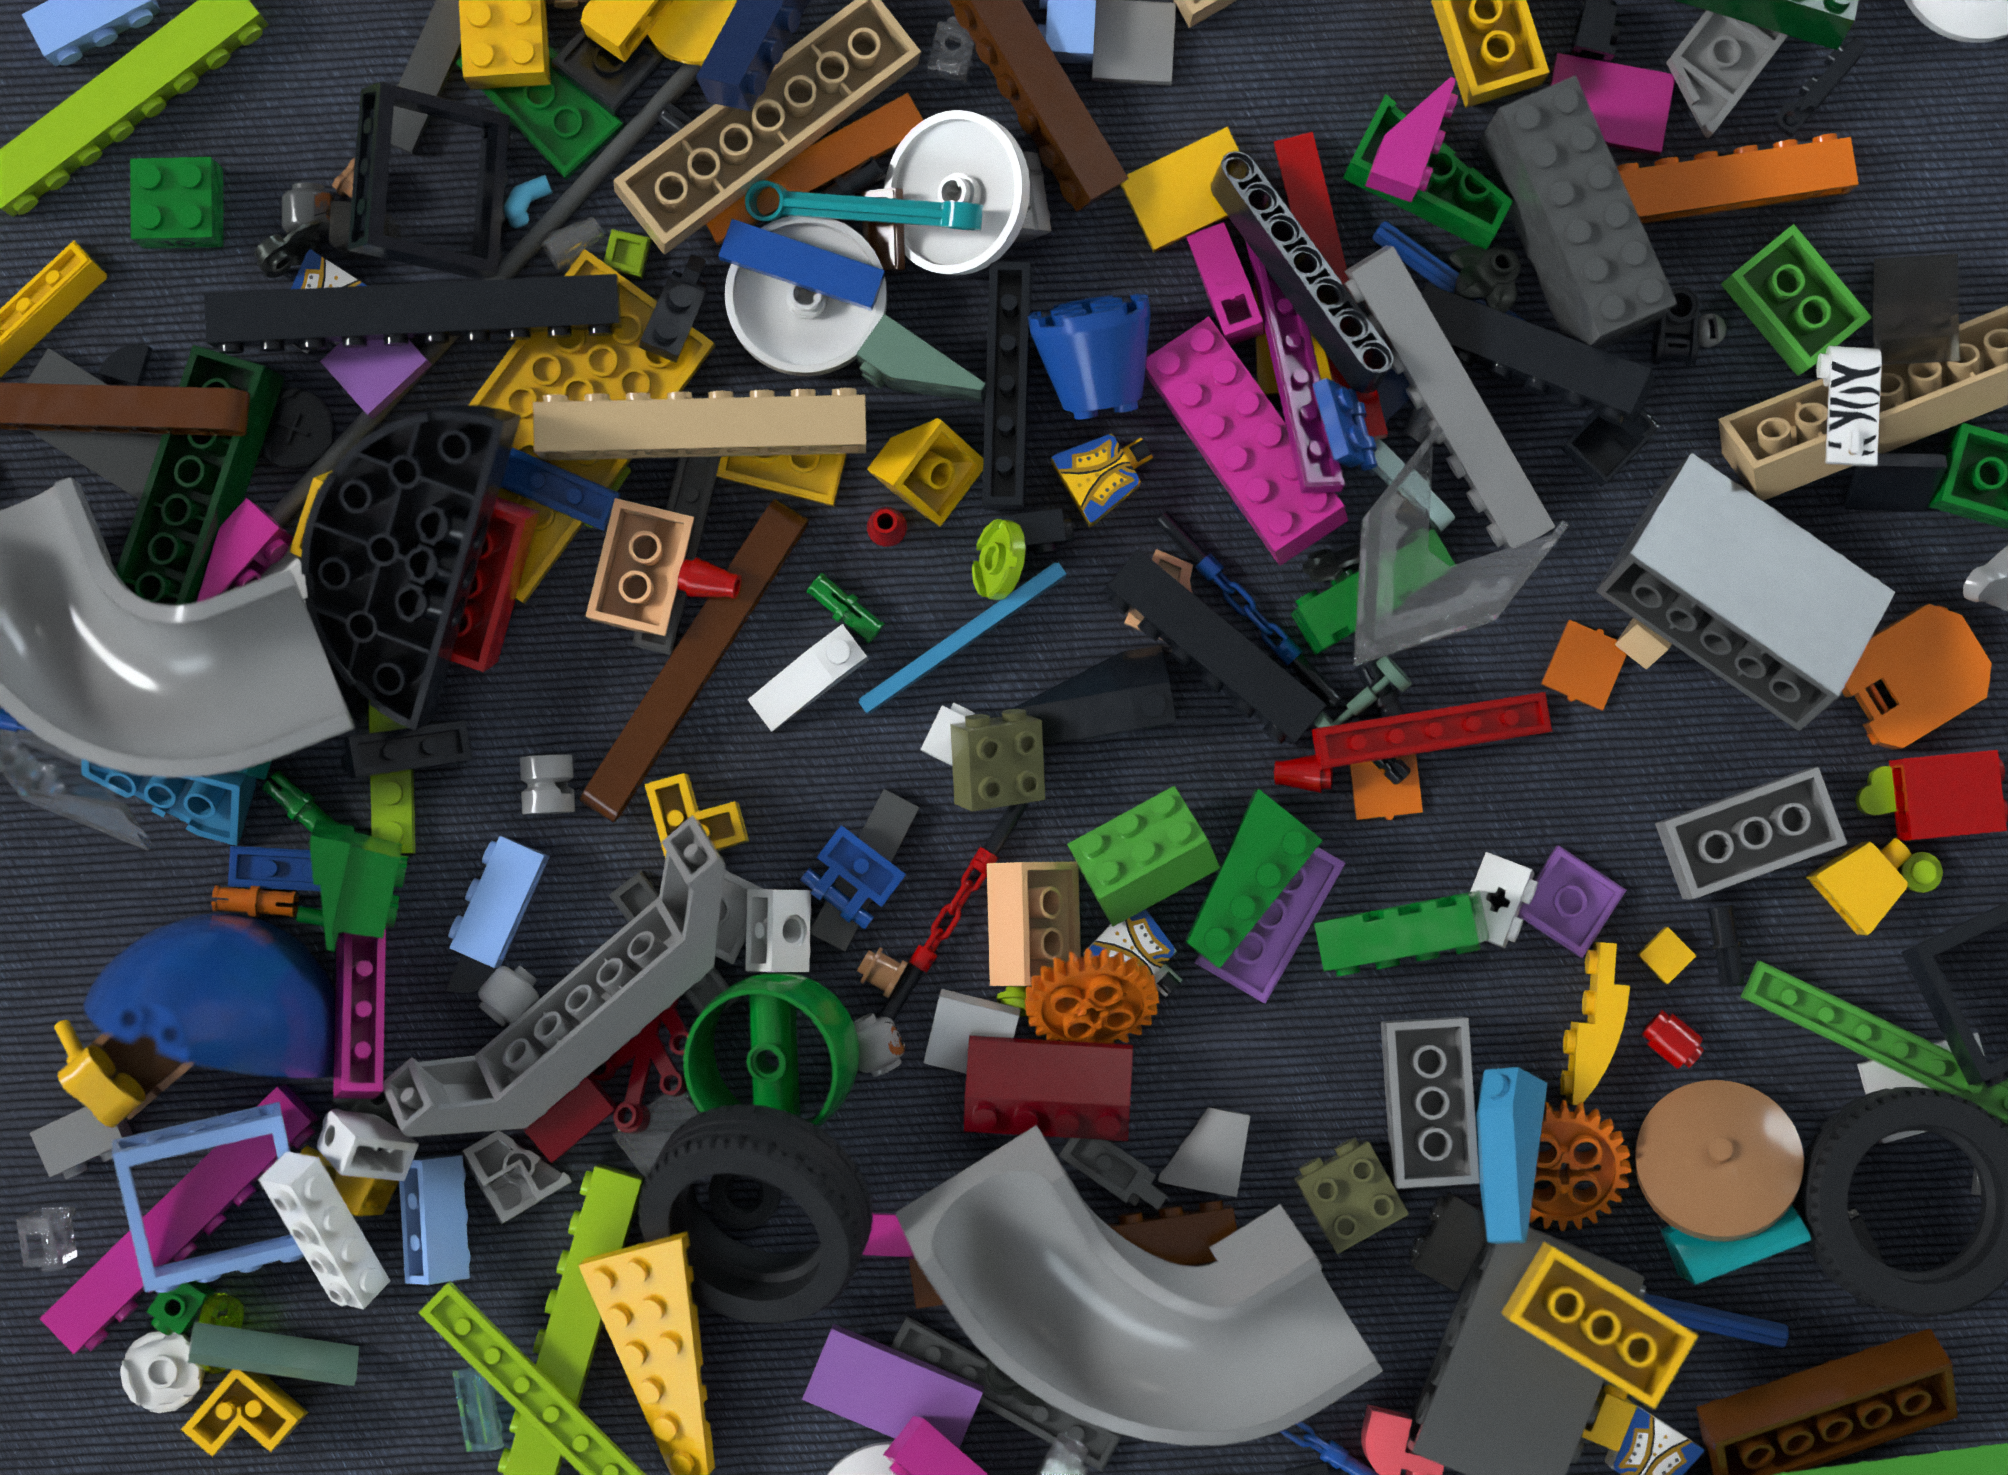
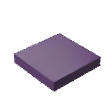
[320,338,432,419]
[1518,845,1627,958]

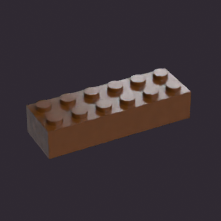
[1696,1328,1958,1475]

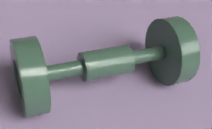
[1313,654,1412,728]

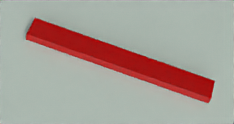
[1274,132,1388,440]

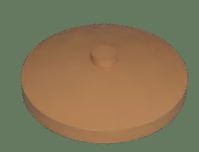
[1635,1080,1804,1242]

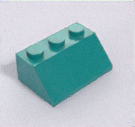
[1660,1205,1812,1285]

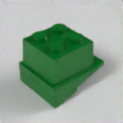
[296,819,408,951]

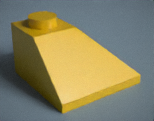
[867,418,983,527]

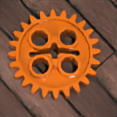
[1025,949,1159,1044]
[1529,1100,1632,1231]

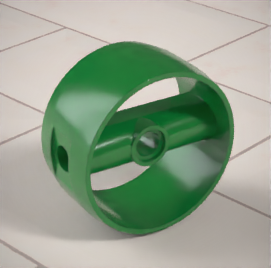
[684,972,860,1127]

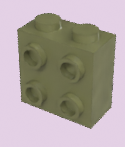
[950,709,1045,811]
[1294,1137,1409,1254]

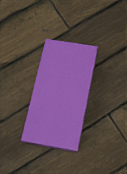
[1194,847,1346,1004]
[802,1324,984,1448]

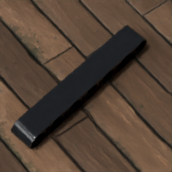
[1211,151,1393,394]

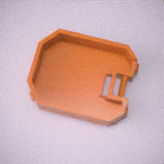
[1842,604,1992,750]

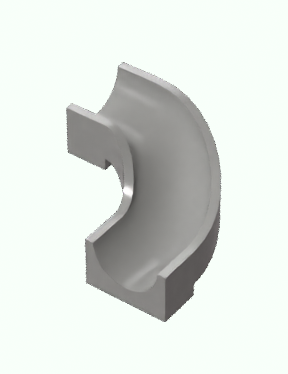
[0,477,355,777]
[895,1125,1383,1445]

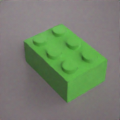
[1721,224,1872,376]
[1067,786,1220,927]

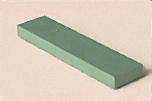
[188,1322,359,1386]

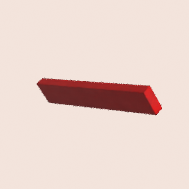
[1312,692,1552,770]

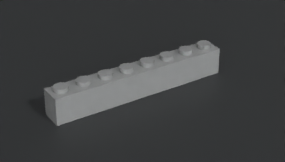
[1344,245,1555,552]

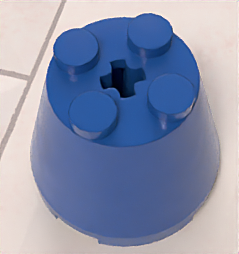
[1028,294,1151,420]

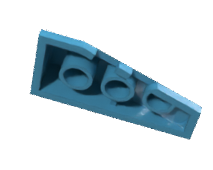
[81,759,256,846]
[1474,1067,1548,1244]

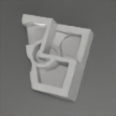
[1158,1107,1250,1197]
[461,1130,572,1225]

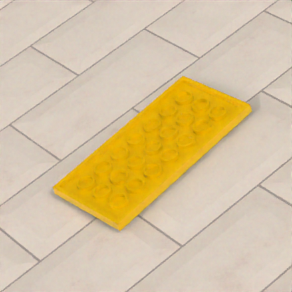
[469,249,716,604]

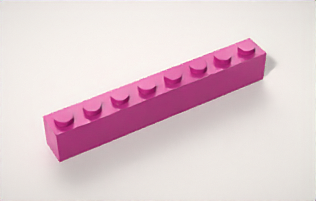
[40,1085,319,1354]

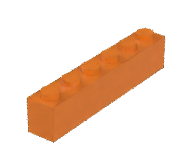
[1616,133,1859,224]

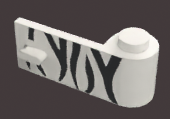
[1816,346,1881,467]

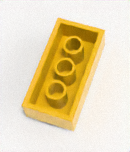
[459,0,551,89]
[1431,0,1550,108]
[1501,1242,1698,1409]

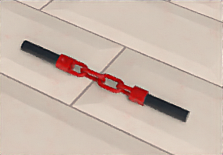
[879,803,1028,1021]

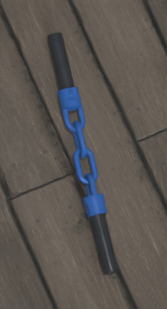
[1156,511,1342,709]

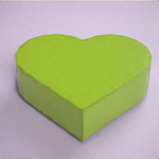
[1855,766,1896,815]

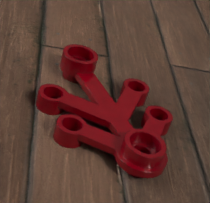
[589,998,689,1134]

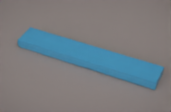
[858,562,1067,715]

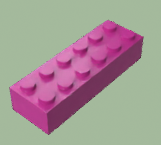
[1145,316,1348,566]

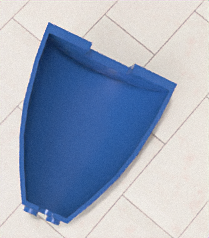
[84,913,335,1078]

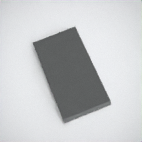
[26,348,162,500]

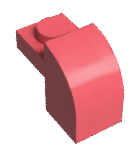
[1361,1404,1444,1475]

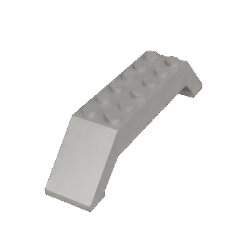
[383,815,725,1137]

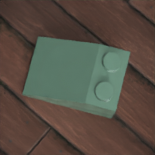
[856,314,986,403]

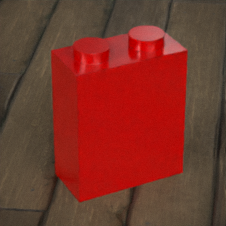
[1889,750,2008,841]

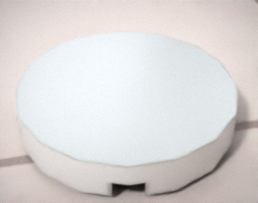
[120,1330,205,1413]

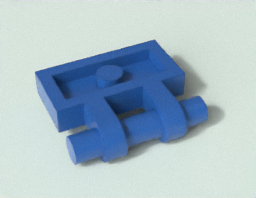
[1312,378,1377,470]
[800,825,906,930]

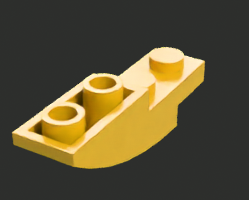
[1560,942,1630,1105]

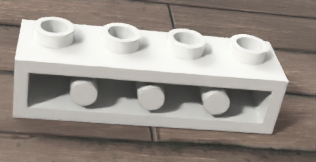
[258,1152,390,1309]

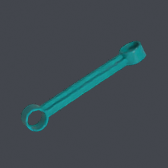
[745,180,983,231]

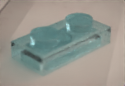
[452,1367,504,1452]

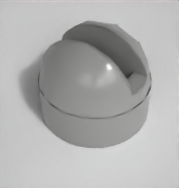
[1698,313,1726,347]

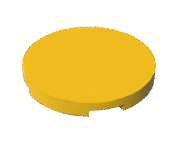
[648,0,737,67]

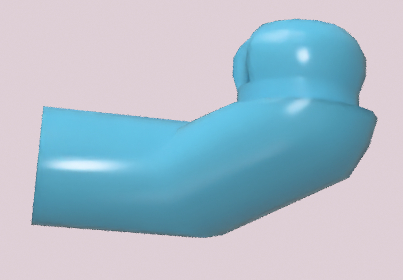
[503,175,553,228]

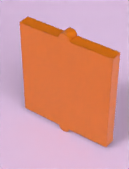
[1541,619,1627,711]
[1350,754,1423,820]

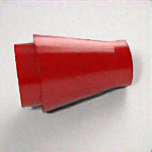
[867,507,907,547]
[678,557,741,599]
[1274,754,1333,793]

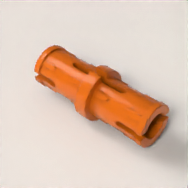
[211,885,299,918]

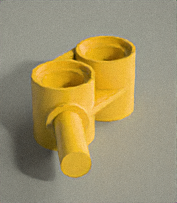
[54,1020,146,1128]

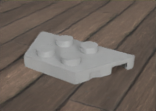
[1666,10,1788,139]

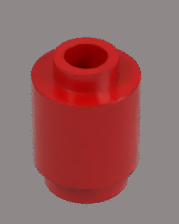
[1641,1010,1704,1069]

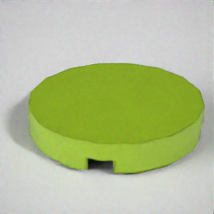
[972,519,1026,601]

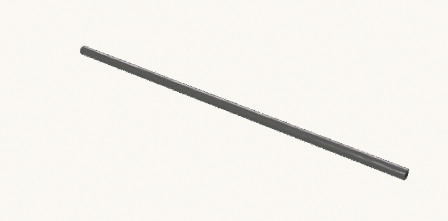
[268,64,701,527]

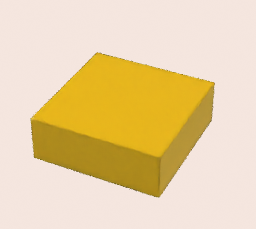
[1637,927,1696,984]

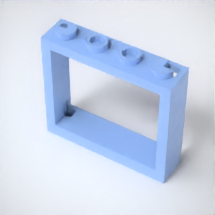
[112,1102,304,1293]

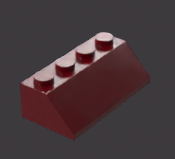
[964,1035,1133,1141]

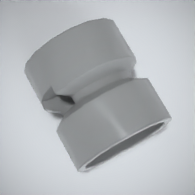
[520,755,575,815]

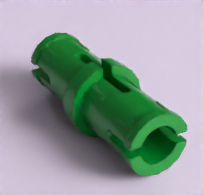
[806,572,884,644]
[262,770,339,833]

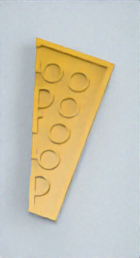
[578,1232,715,1475]

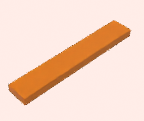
[706,93,923,245]

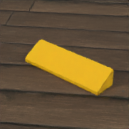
[0,240,107,378]

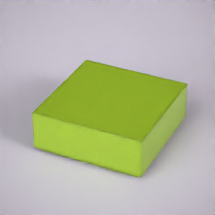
[604,229,652,279]

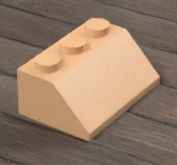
[585,498,695,636]
[987,861,1081,986]

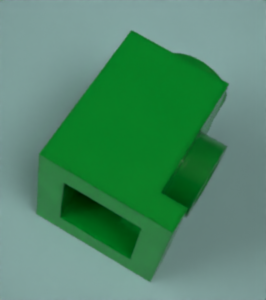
[146,1280,216,1336]

